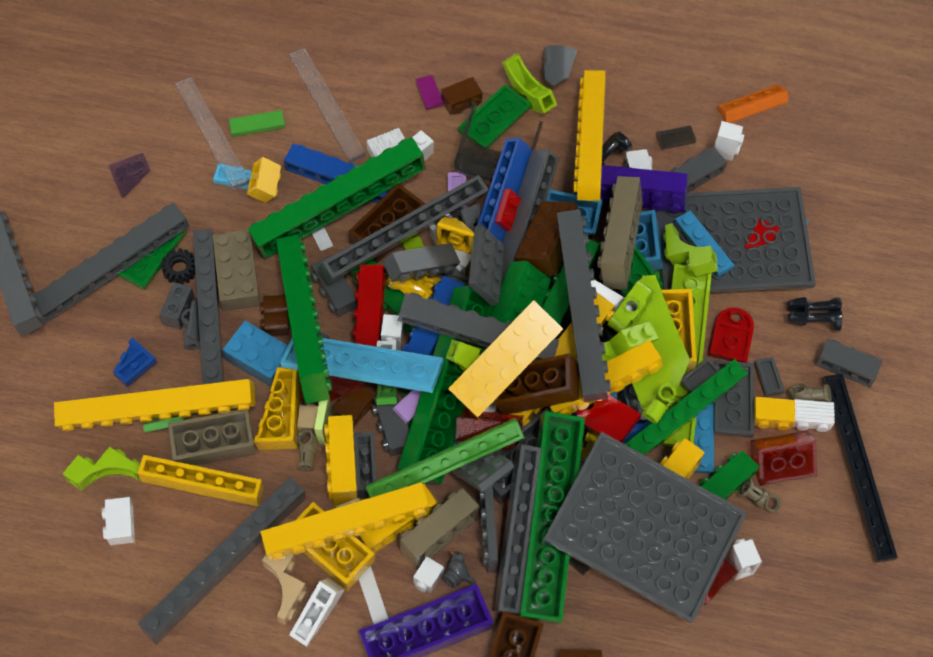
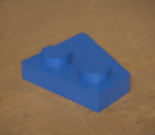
[113,337,157,387]

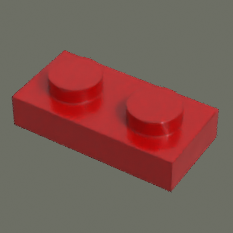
[495,189,521,231]

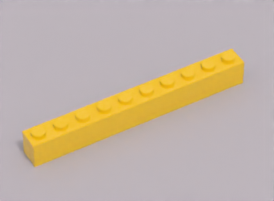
[574,70,606,201]
[54,379,256,431]

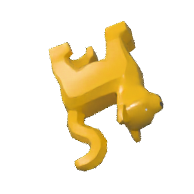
[385,276,441,299]

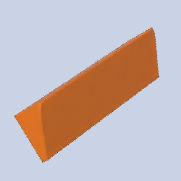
[717,84,788,123]

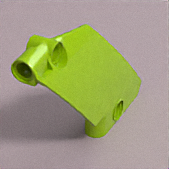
[607,275,690,424]

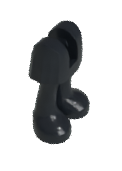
[602,131,633,165]
[786,297,842,331]

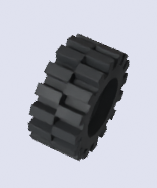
[161,248,196,285]

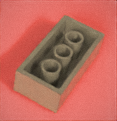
[212,230,260,311]
[168,410,256,465]
[400,488,479,571]

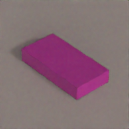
[416,75,443,110]

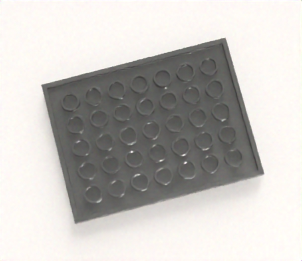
[655,187,816,293]
[543,432,747,623]

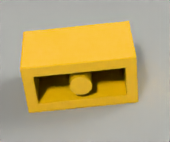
[247,157,281,203]
[754,397,795,431]

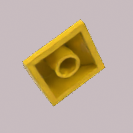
[437,216,474,255]

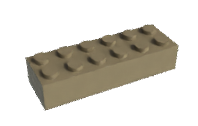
[598,176,643,290]

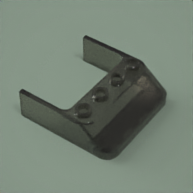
[454,102,543,182]

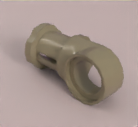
[789,384,831,402]
[297,428,317,472]
[740,479,782,512]

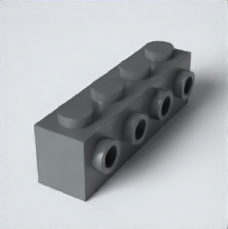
[383,243,461,282]

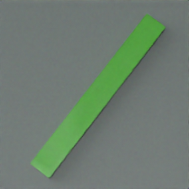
[365,418,524,498]

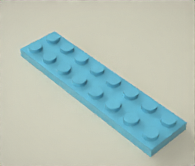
[280,337,444,393]

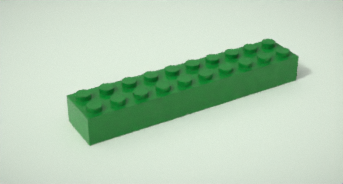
[248,137,426,260]
[276,235,332,404]
[398,286,494,484]
[516,411,585,624]

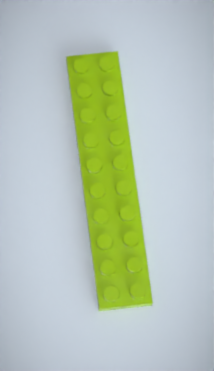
[661,264,712,447]

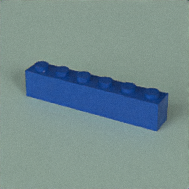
[477,138,532,242]
[284,143,393,203]
[402,276,465,356]

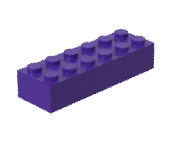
[574,165,688,213]
[359,584,493,657]

